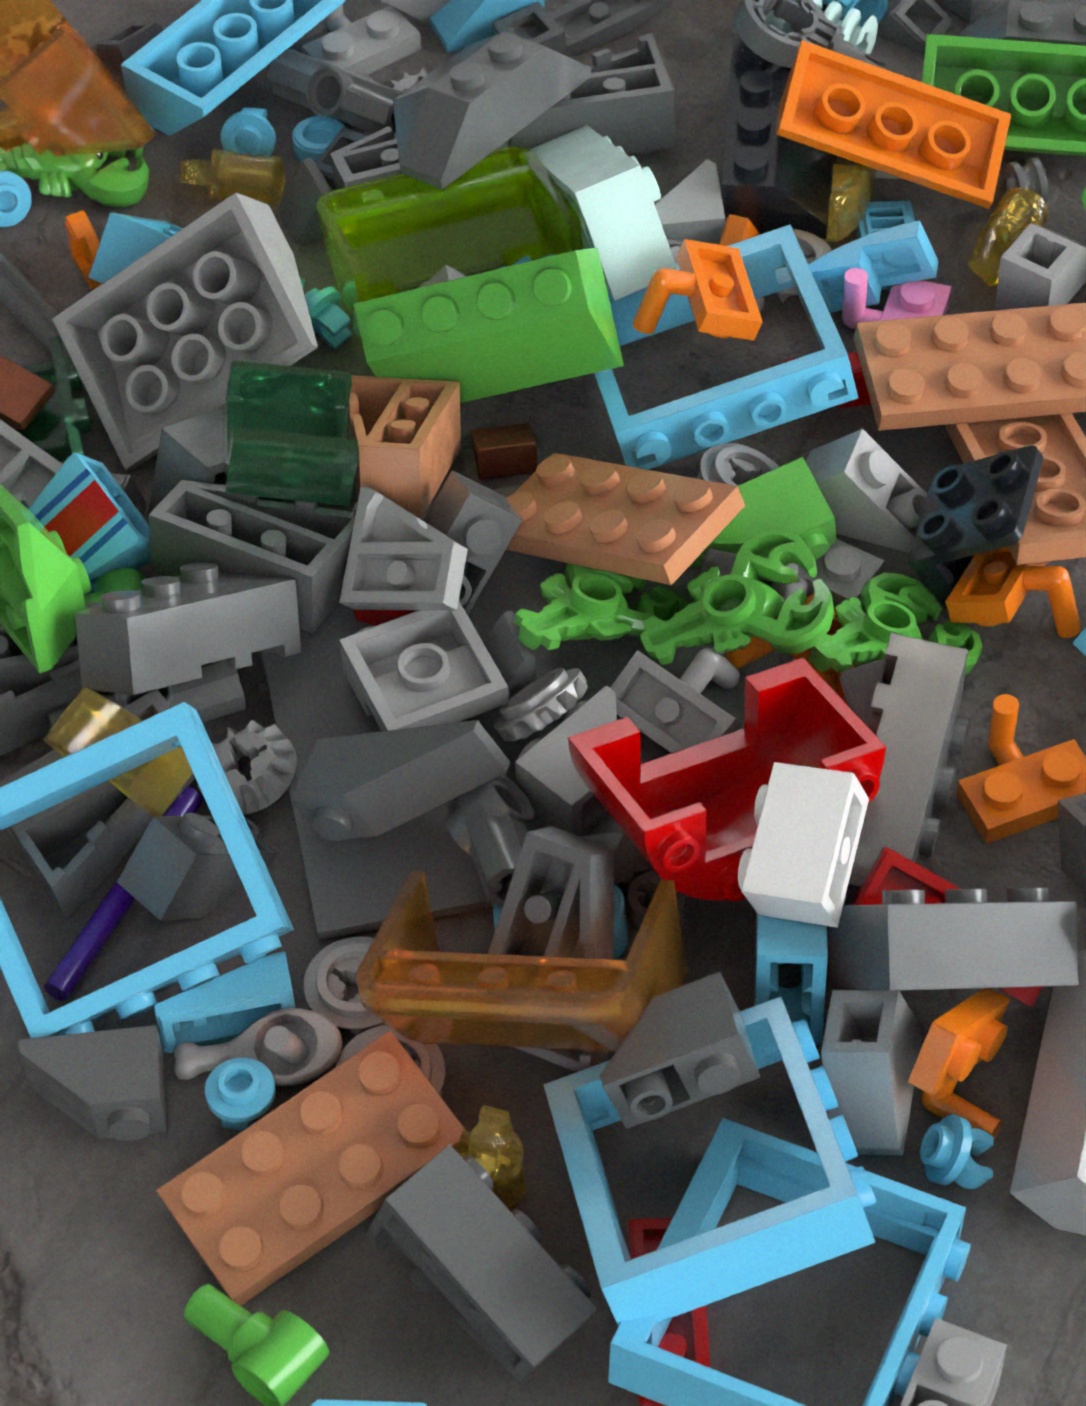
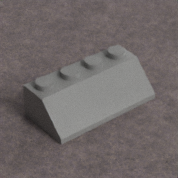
[1010,949,1086,1236]

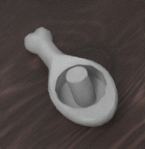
[173,1008,342,1086]

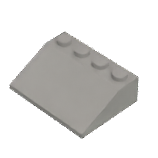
[52,192,318,471]

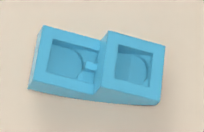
[808,220,939,313]

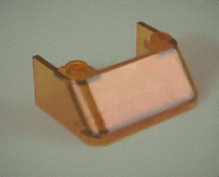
[0,0,157,157]
[356,871,687,1053]

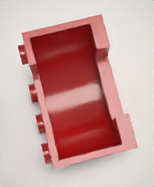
[568,658,886,902]

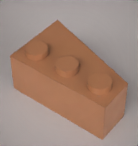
[343,375,461,519]

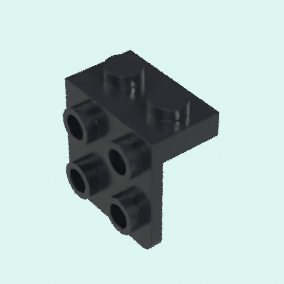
[908,445,1043,610]

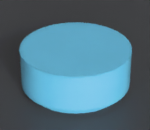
[292,116,345,162]

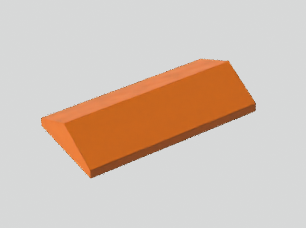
[776,40,1011,209]

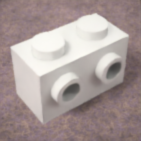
[738,762,869,928]

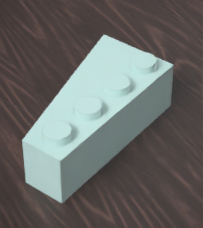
[526,125,678,300]

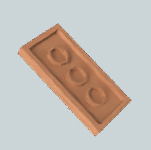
[853,303,1086,431]
[946,413,1086,565]
[506,453,745,585]
[156,1031,472,1306]

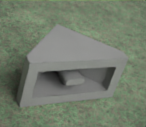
[655,159,725,245]

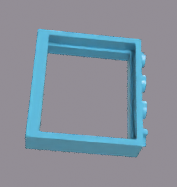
[594,225,858,470]
[0,702,294,1038]
[543,997,877,1327]
[608,1118,971,1406]

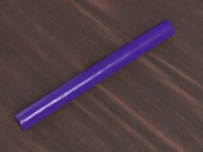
[44,787,203,1001]

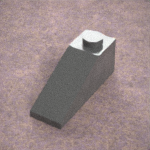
[291,720,510,841]

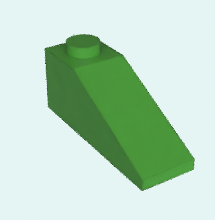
[689,457,836,568]

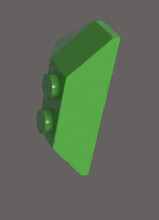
[0,484,91,674]

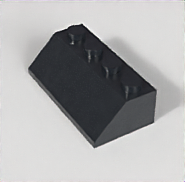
[721,33,836,239]

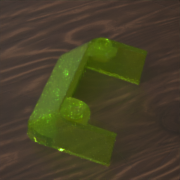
[316,147,583,349]

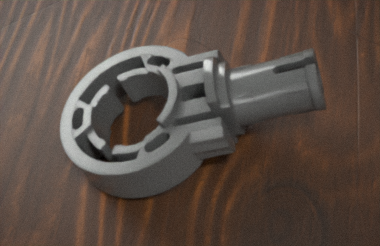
[733,0,886,69]

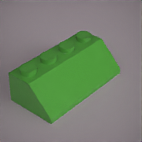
[922,34,1086,157]
[353,248,624,403]

